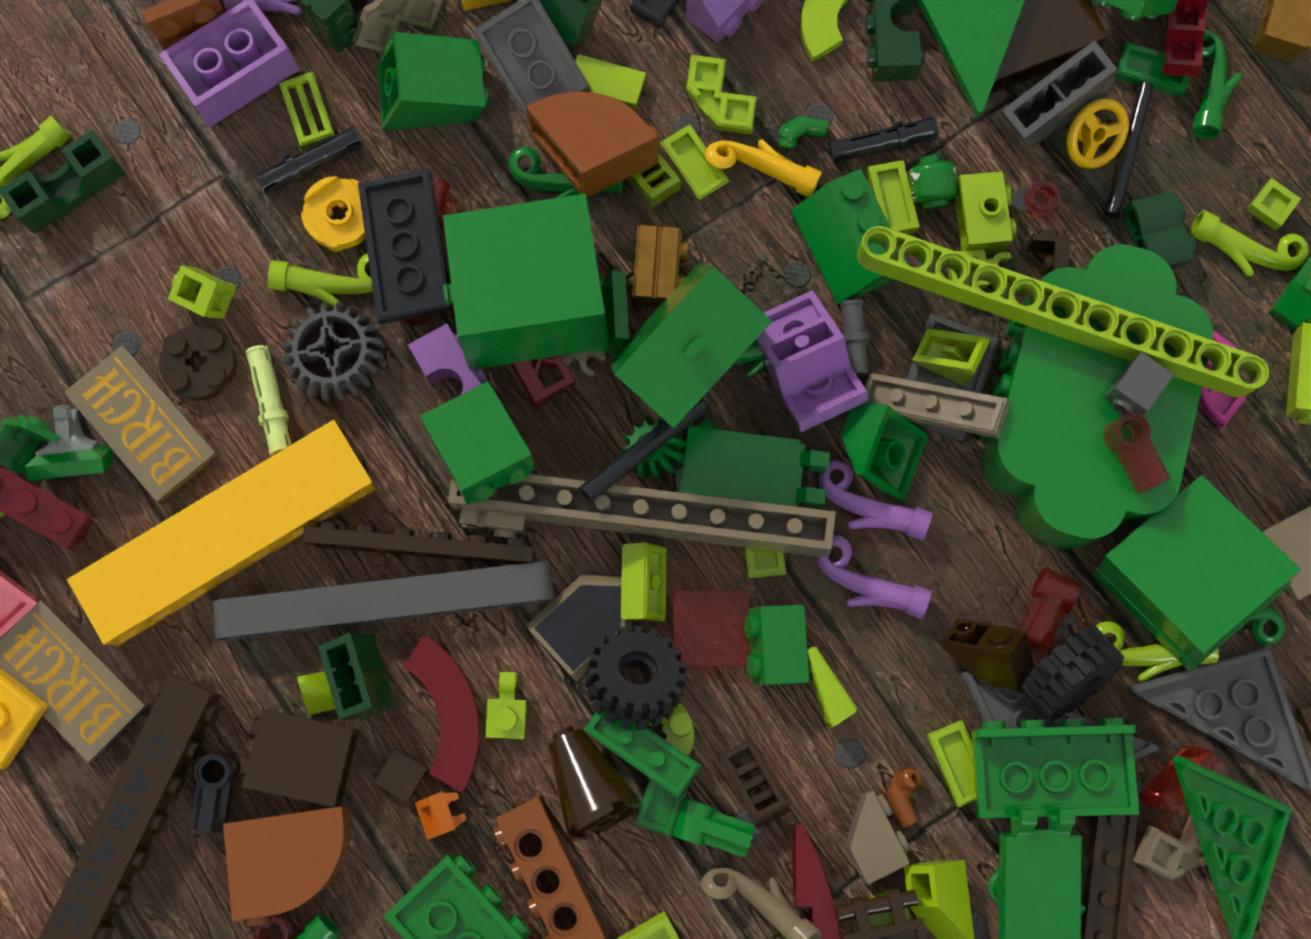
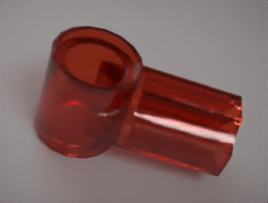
[1103,413,1170,494]
[1019,567,1081,649]

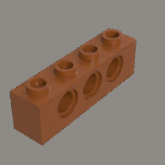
[493,796,608,939]

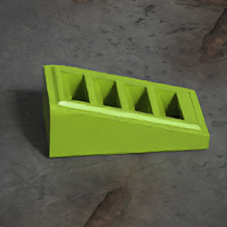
[629,153,681,209]
[807,646,857,728]

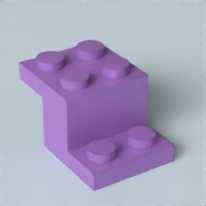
[755,290,869,432]

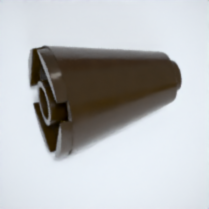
[549,726,642,842]

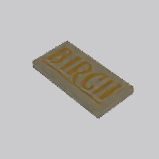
[64,345,218,504]
[0,600,149,763]

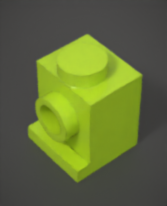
[168,265,237,319]

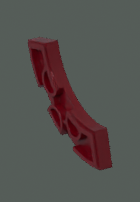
[404,634,480,793]

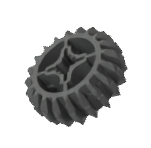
[282,302,383,401]

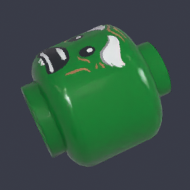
[909,155,958,210]

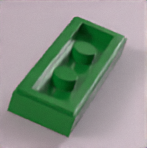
[583,710,702,799]

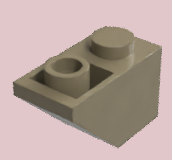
[845,790,910,885]

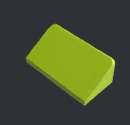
[621,542,667,622]

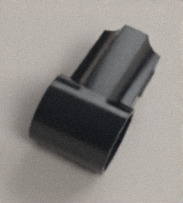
[190,752,240,833]

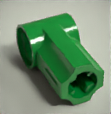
[671,797,755,858]

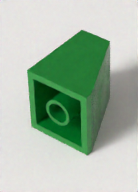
[376,32,489,131]

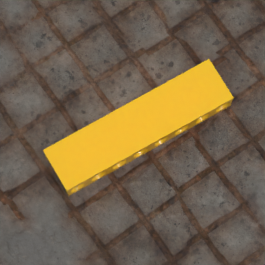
[67,420,377,646]

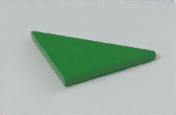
[917,0,1025,117]
[1173,756,1292,939]

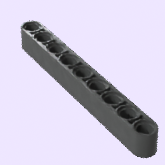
[213,562,554,641]

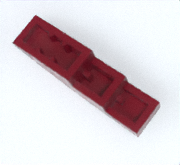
[1162,0,1208,77]
[792,824,841,939]

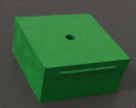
[1093,475,1301,672]

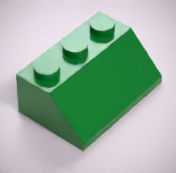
[791,169,909,306]

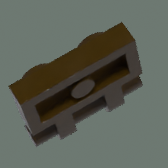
[836,889,927,939]

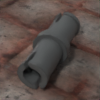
[840,300,870,376]

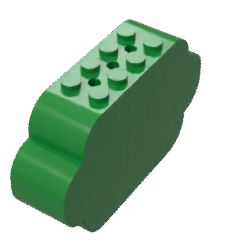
[980,244,1213,549]

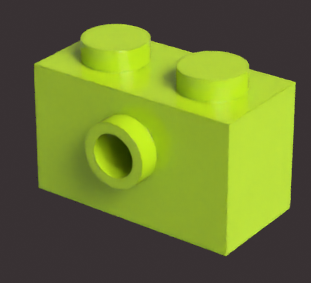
[954,171,1016,254]

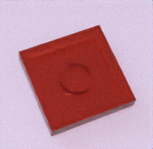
[673,590,751,668]

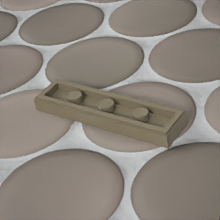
[865,373,1011,439]

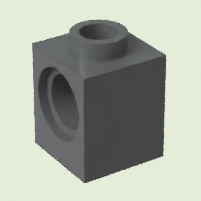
[1104,352,1174,420]

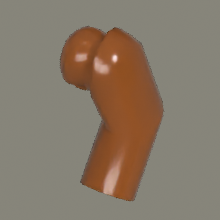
[887,768,921,828]

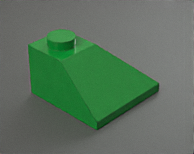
[840,402,929,503]

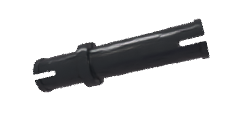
[828,116,938,164]
[255,126,363,195]

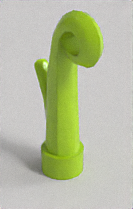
[0,115,73,219]
[1189,210,1309,277]
[268,253,373,308]
[1096,621,1219,682]

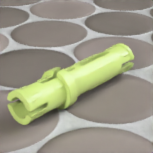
[245,345,292,457]

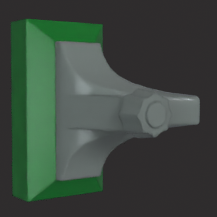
[25,405,115,481]

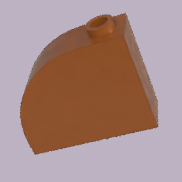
[526,92,660,198]
[223,805,351,927]

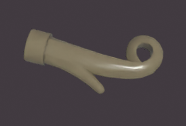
[701,868,822,939]

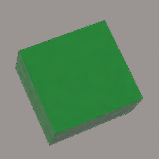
[443,194,610,370]
[609,263,772,428]

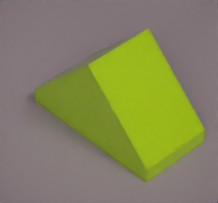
[913,328,990,386]

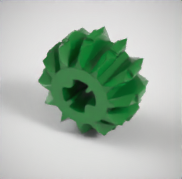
[620,417,686,481]

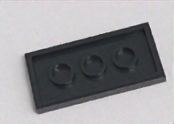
[358,168,453,324]

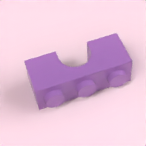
[408,324,487,394]

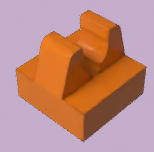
[415,792,466,840]

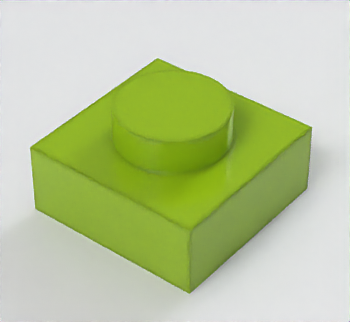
[1246,178,1301,231]

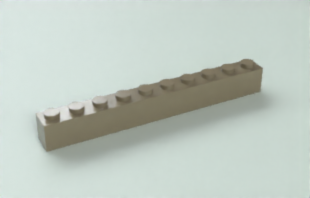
[448,474,836,558]

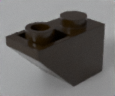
[940,618,1034,691]

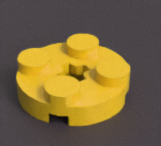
[301,176,366,252]

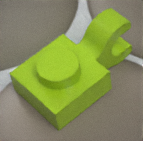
[485,672,527,739]

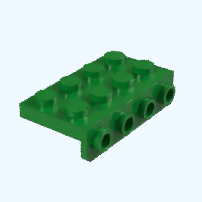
[971,718,1139,819]
[384,852,532,939]

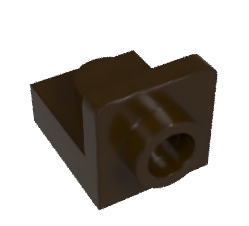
[1026,230,1070,275]

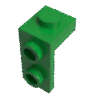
[0,415,60,475]

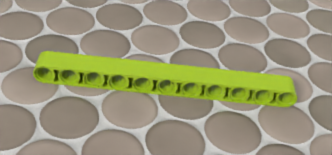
[857,226,1269,398]

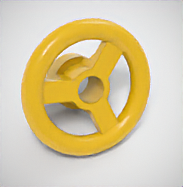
[1067,98,1129,169]

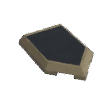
[525,575,633,682]

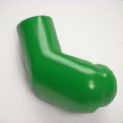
[778,116,828,149]

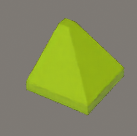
[297,672,336,716]

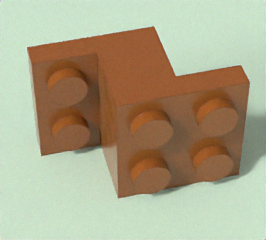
[141,0,226,50]

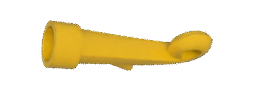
[705,139,823,197]

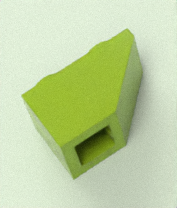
[904,860,975,939]

